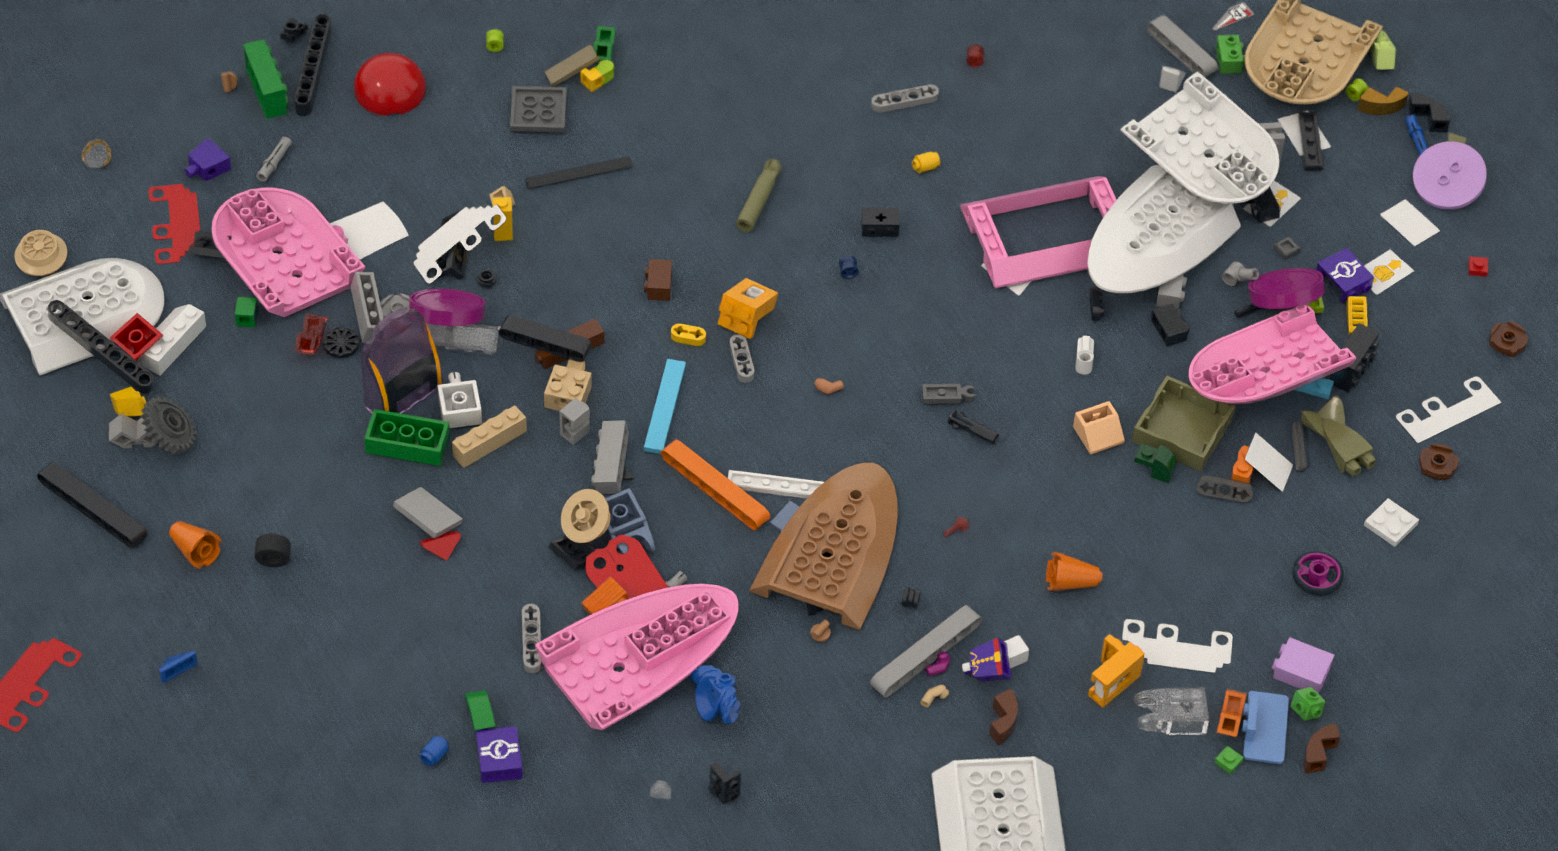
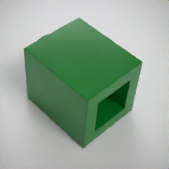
[235,297,258,328]

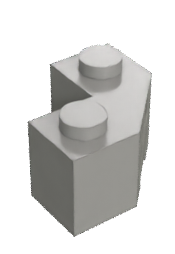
[109,414,157,449]

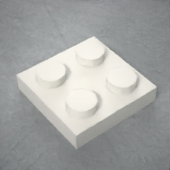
[1364,499,1419,547]

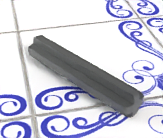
[1292,422,1307,471]

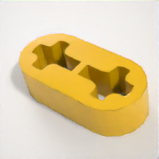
[671,324,706,346]

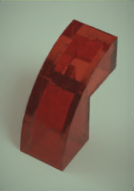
[295,314,327,355]

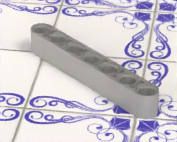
[870,605,982,698]

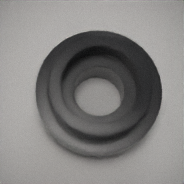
[477,269,496,287]

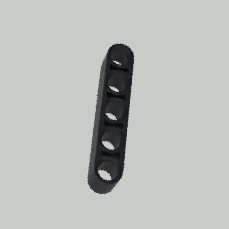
[498,315,592,362]

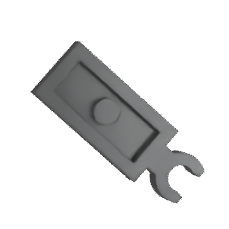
[922,384,975,404]

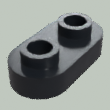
[1090,288,1104,321]

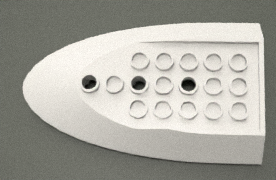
[1087,165,1241,293]

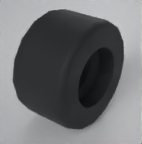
[254,533,291,567]

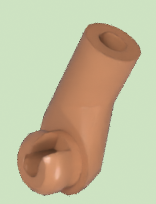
[814,378,844,394]

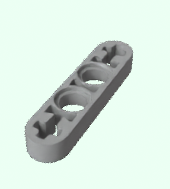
[871,85,939,113]
[522,604,542,674]

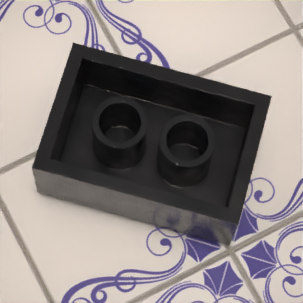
[1329,323,1380,393]

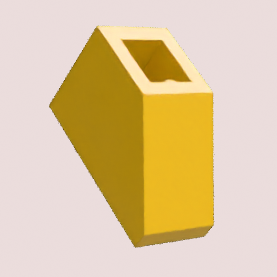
[110,387,146,416]

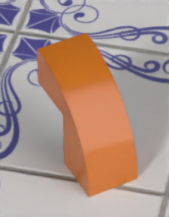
[1217,689,1247,737]

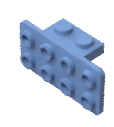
[1242,691,1289,764]

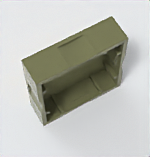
[1132,376,1236,472]

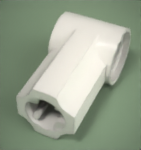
[1075,336,1094,375]

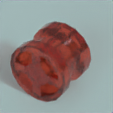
[966,44,984,67]

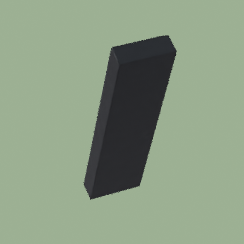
[1298,112,1323,171]

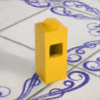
[493,197,513,241]

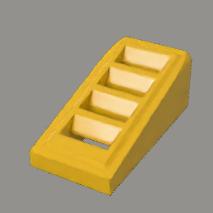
[1346,296,1367,334]

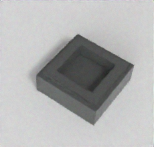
[1274,237,1300,260]

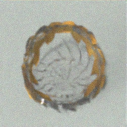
[82,139,111,169]

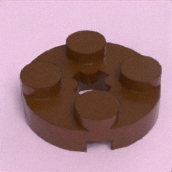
[1489,321,1528,357]
[1419,444,1459,480]

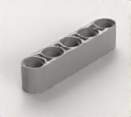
[1147,15,1218,77]

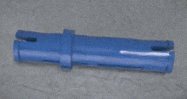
[1405,115,1428,155]

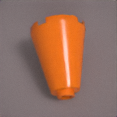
[169,521,222,569]
[1046,552,1103,591]

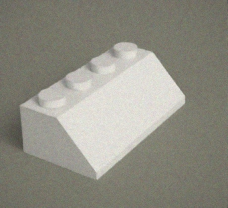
[137,304,206,376]

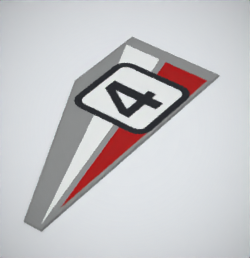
[1212,2,1254,31]

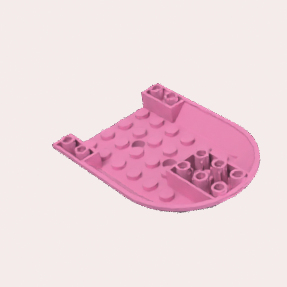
[212,188,365,317]
[1189,304,1356,404]

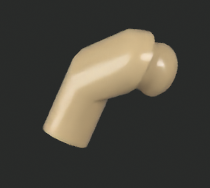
[920,685,949,707]

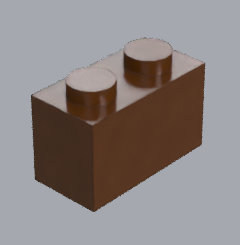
[644,259,672,301]

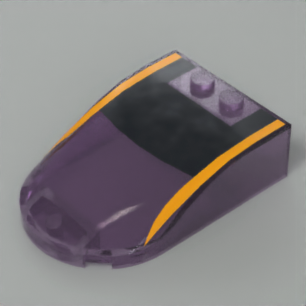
[361,307,443,414]

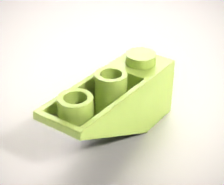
[1370,30,1396,69]

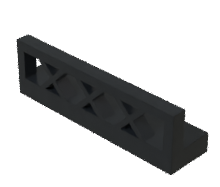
[435,211,469,280]

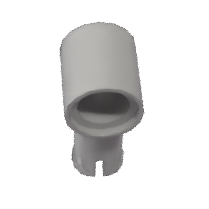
[1222,262,1259,286]

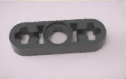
[1197,476,1253,502]

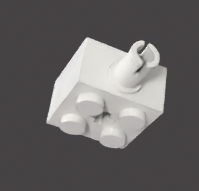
[438,372,482,428]

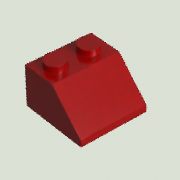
[110,313,163,361]

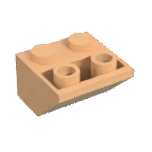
[1073,401,1125,455]

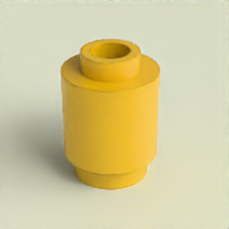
[912,151,940,173]

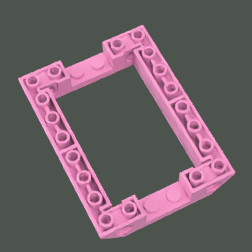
[960,176,1116,289]

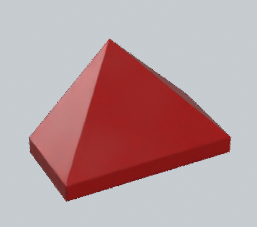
[419,531,461,560]

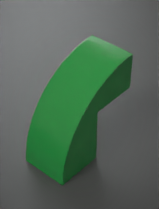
[593,26,616,61]
[464,690,495,732]

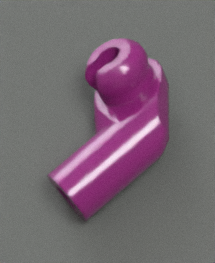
[926,651,950,676]

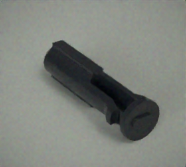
[947,409,999,445]

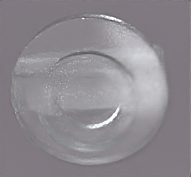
[650,780,671,799]

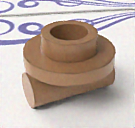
[221,71,238,92]
[810,620,830,642]

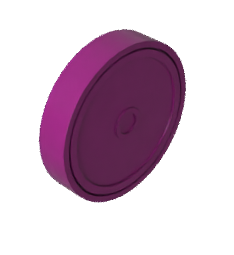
[1248,268,1325,309]
[409,289,485,326]

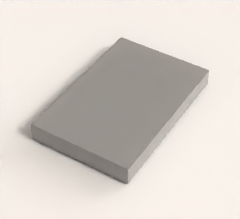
[393,487,463,539]

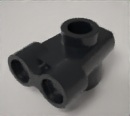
[280,18,308,43]

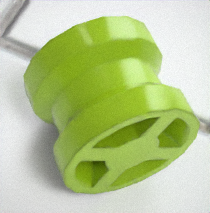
[486,30,504,52]
[1345,79,1368,101]

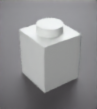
[1004,635,1029,668]

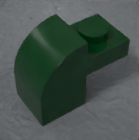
[1134,443,1177,484]

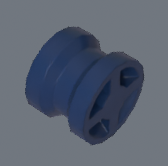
[839,256,859,279]

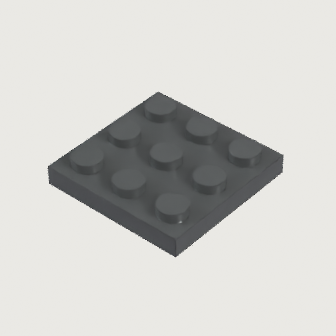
[510,86,567,133]

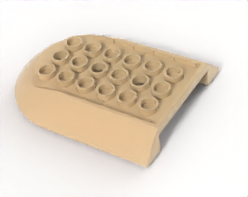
[1245,0,1383,104]

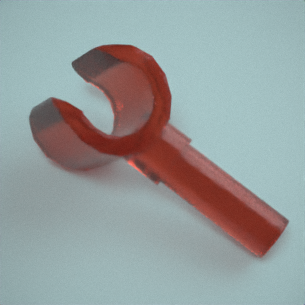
[943,517,969,537]

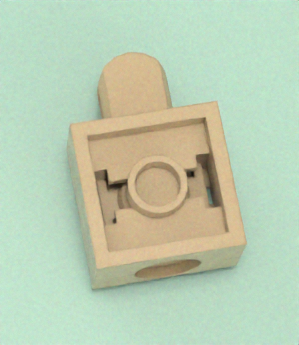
[544,359,592,411]

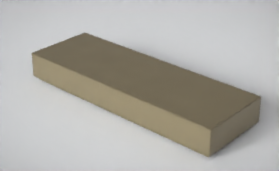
[545,44,599,87]

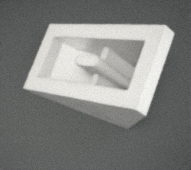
[1159,66,1186,93]

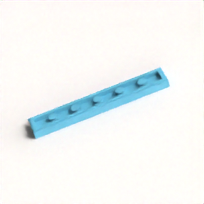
[644,359,686,454]

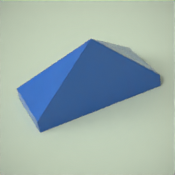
[159,650,198,683]

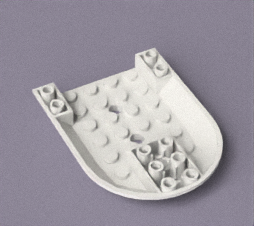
[1120,71,1279,204]
[0,258,164,375]
[932,757,1065,851]

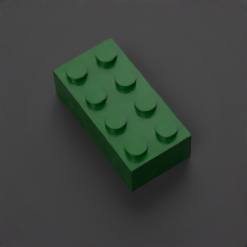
[243,39,289,119]
[364,409,450,466]

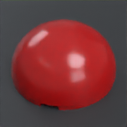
[354,53,426,116]

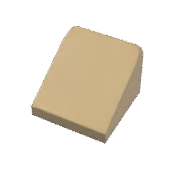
[489,186,515,206]

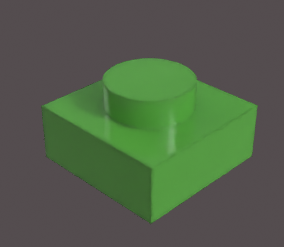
[1215,746,1244,774]

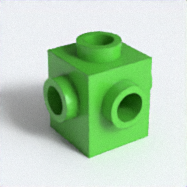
[1290,687,1326,721]

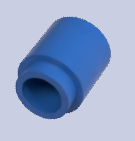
[419,736,449,767]

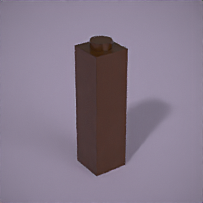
[534,319,604,369]

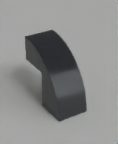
[1408,93,1450,132]

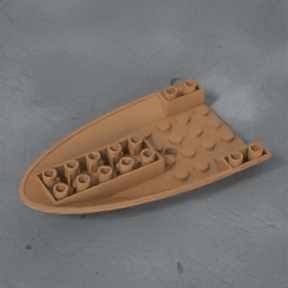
[750,463,898,630]

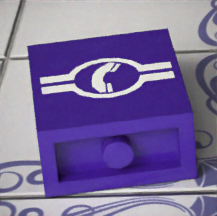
[1316,248,1374,303]
[476,726,522,783]

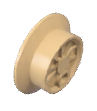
[15,230,67,276]
[561,489,610,543]

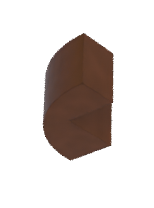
[989,688,1018,746]
[1303,723,1340,773]

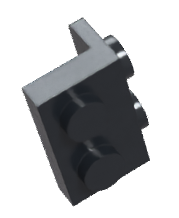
[548,535,596,571]
[709,762,741,805]

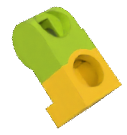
[580,60,614,92]

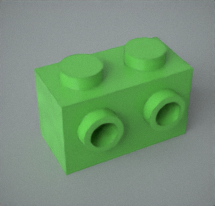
[1215,35,1245,74]

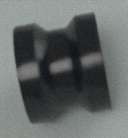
[901,586,921,609]

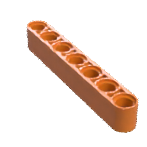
[661,440,770,530]

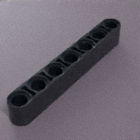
[295,14,331,116]
[48,300,153,394]
[37,462,148,549]

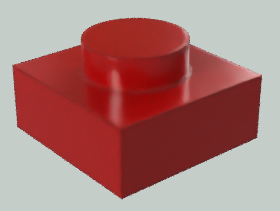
[1468,256,1488,277]

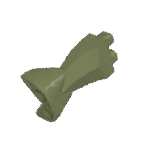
[1301,395,1376,477]

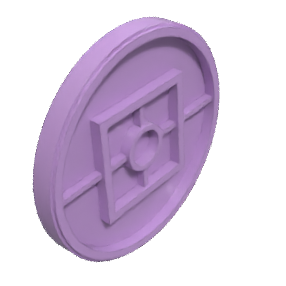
[1413,142,1487,210]

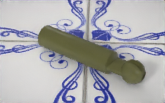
[736,159,782,232]

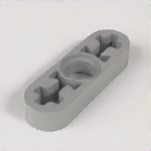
[729,335,754,383]

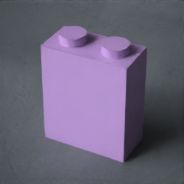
[1272,637,1334,694]

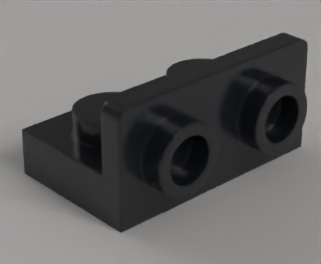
[189,231,232,258]

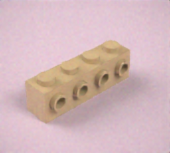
[452,405,527,468]

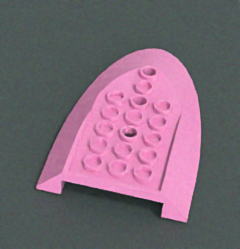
[535,584,738,730]

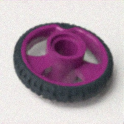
[1292,551,1344,596]

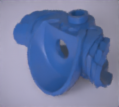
[690,665,740,724]

